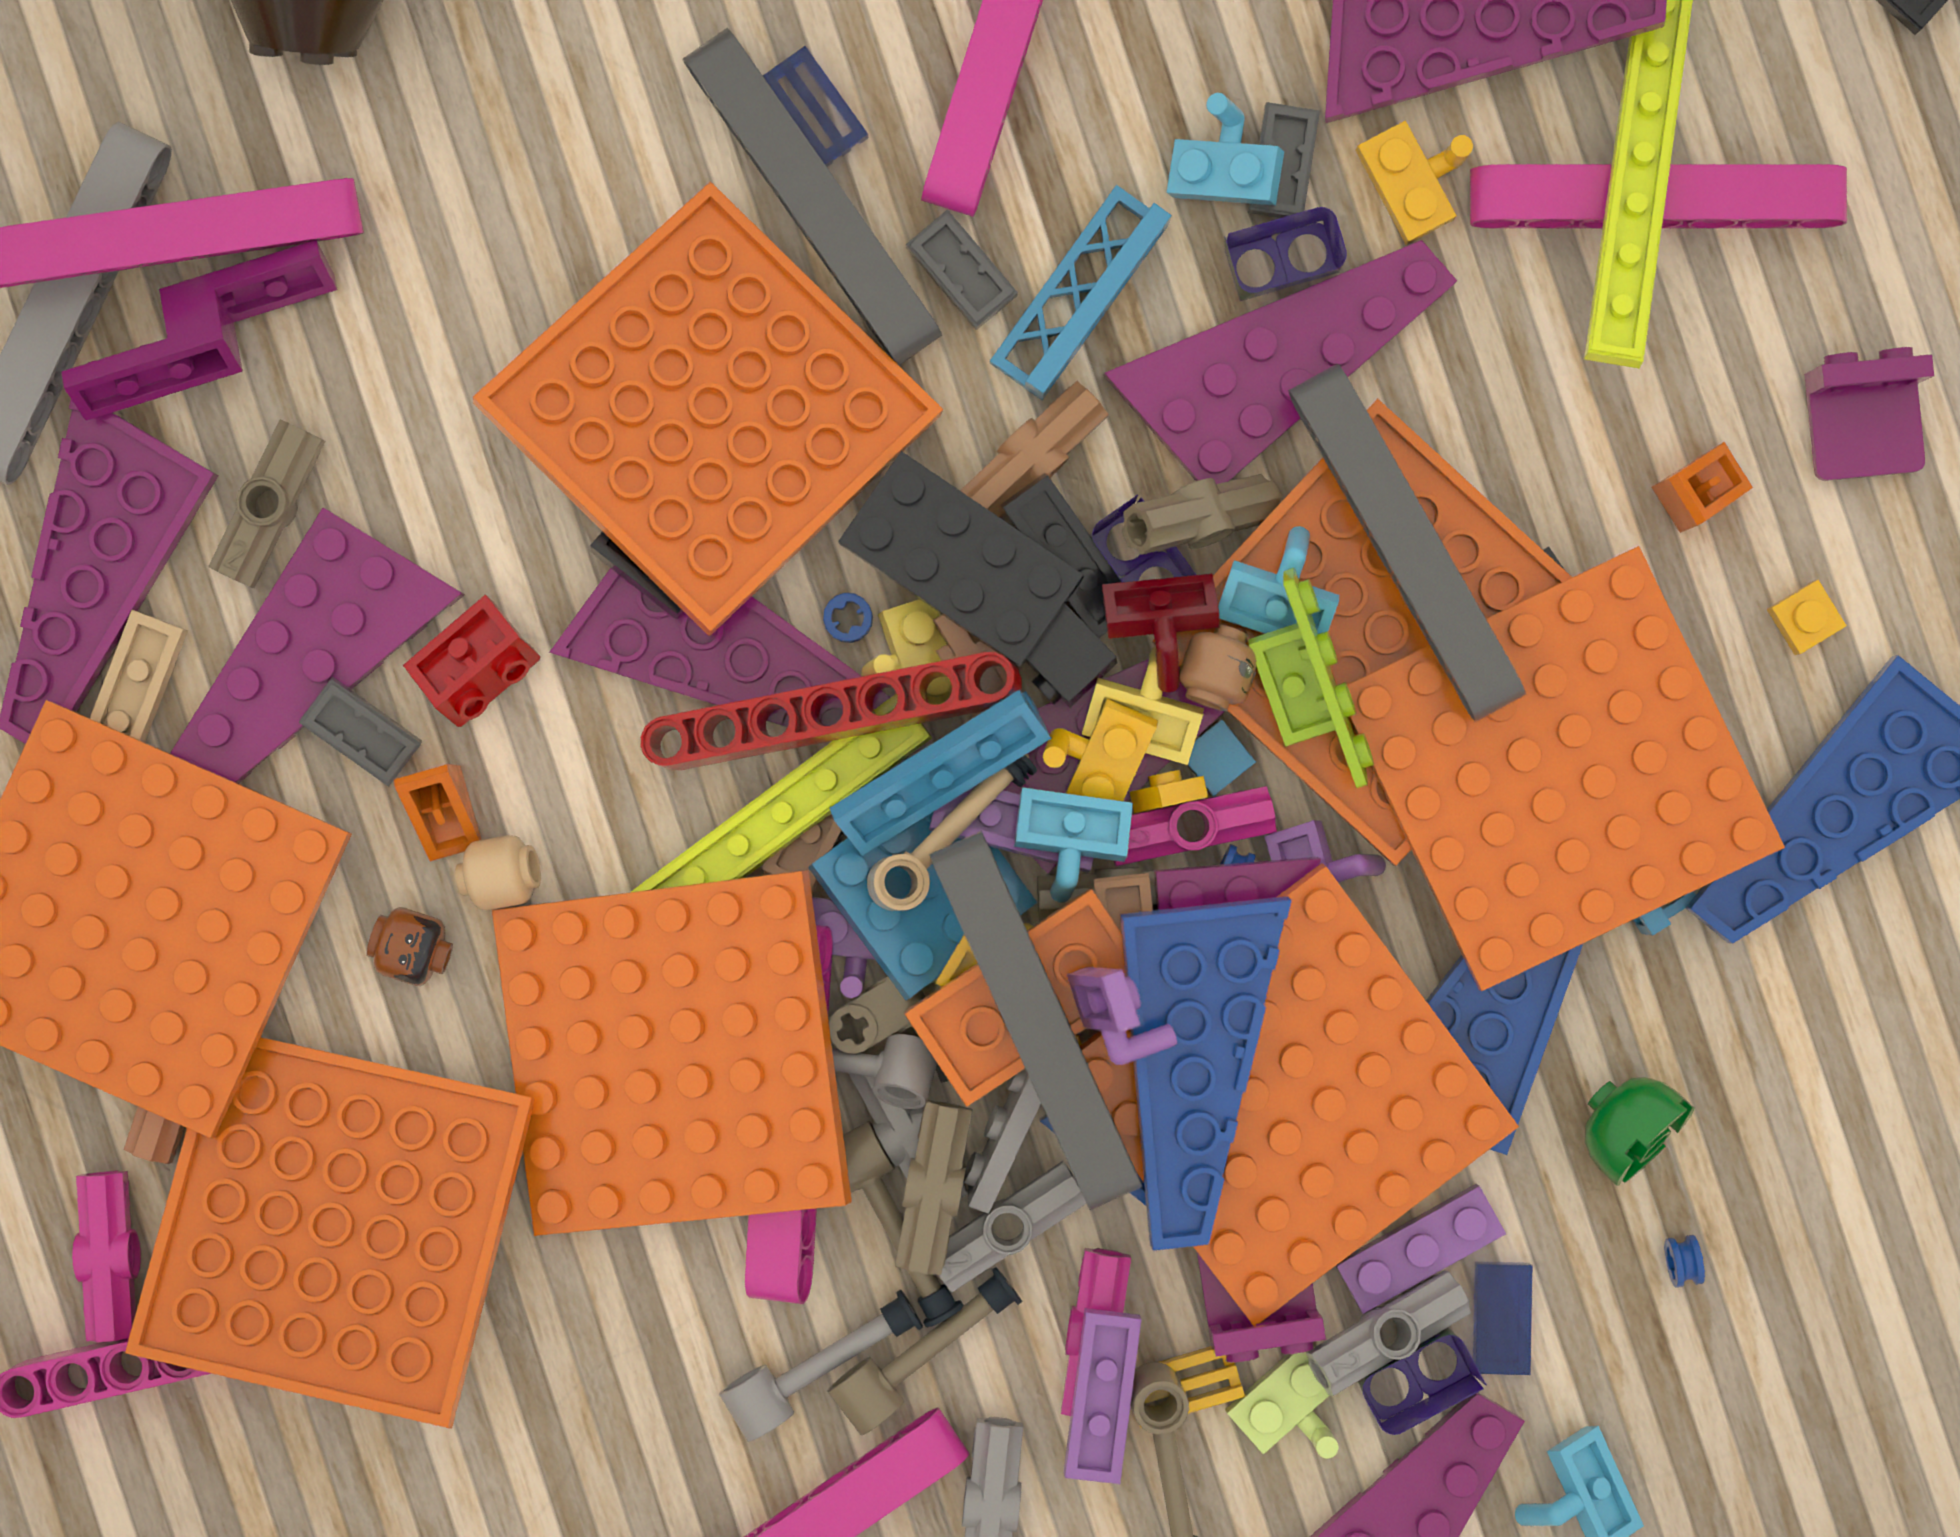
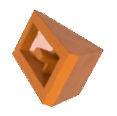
[1652,442,1753,533]
[394,764,481,861]

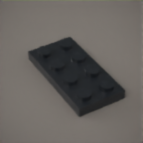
[838,451,1084,668]

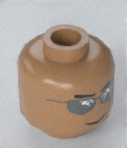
[1179,624,1257,711]

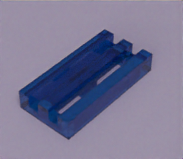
[763,46,869,167]

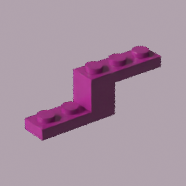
[61,240,337,421]

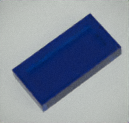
[1473,1262,1533,1375]

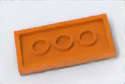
[904,888,1126,1107]

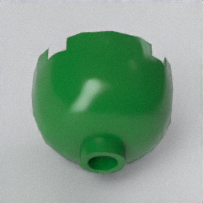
[1585,1077,1695,1186]

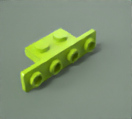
[1248,568,1374,788]

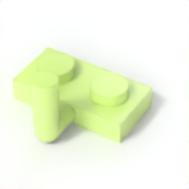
[1225,1346,1338,1459]

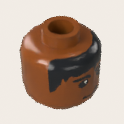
[367,907,453,986]

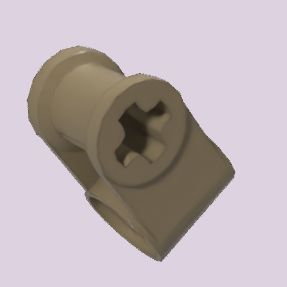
[829,976,926,1054]

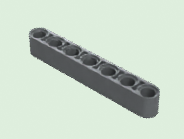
[682,28,942,365]
[1288,363,1526,722]
[930,831,1142,1210]

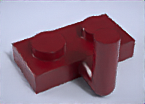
[1102,573,1220,692]

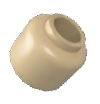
[455,835,541,910]

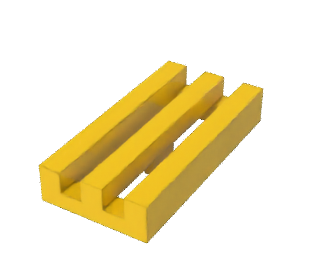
[1135,1346,1245,1428]

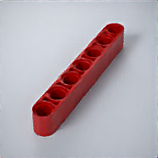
[640,652,1022,770]

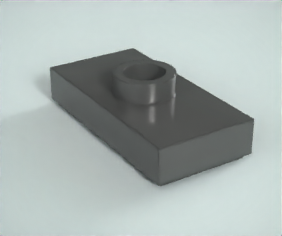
[1248,102,1320,218]
[906,209,1018,330]
[298,676,422,787]

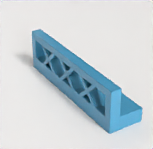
[990,185,1172,401]
[830,690,1051,856]

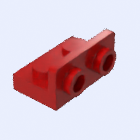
[403,594,541,727]

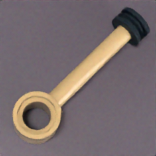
[867,754,1037,911]

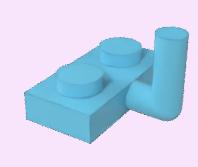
[1166,93,1284,206]
[1218,526,1340,634]
[1014,788,1133,903]
[1515,1426,1644,1537]

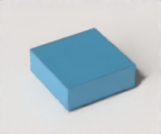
[1188,720,1256,796]

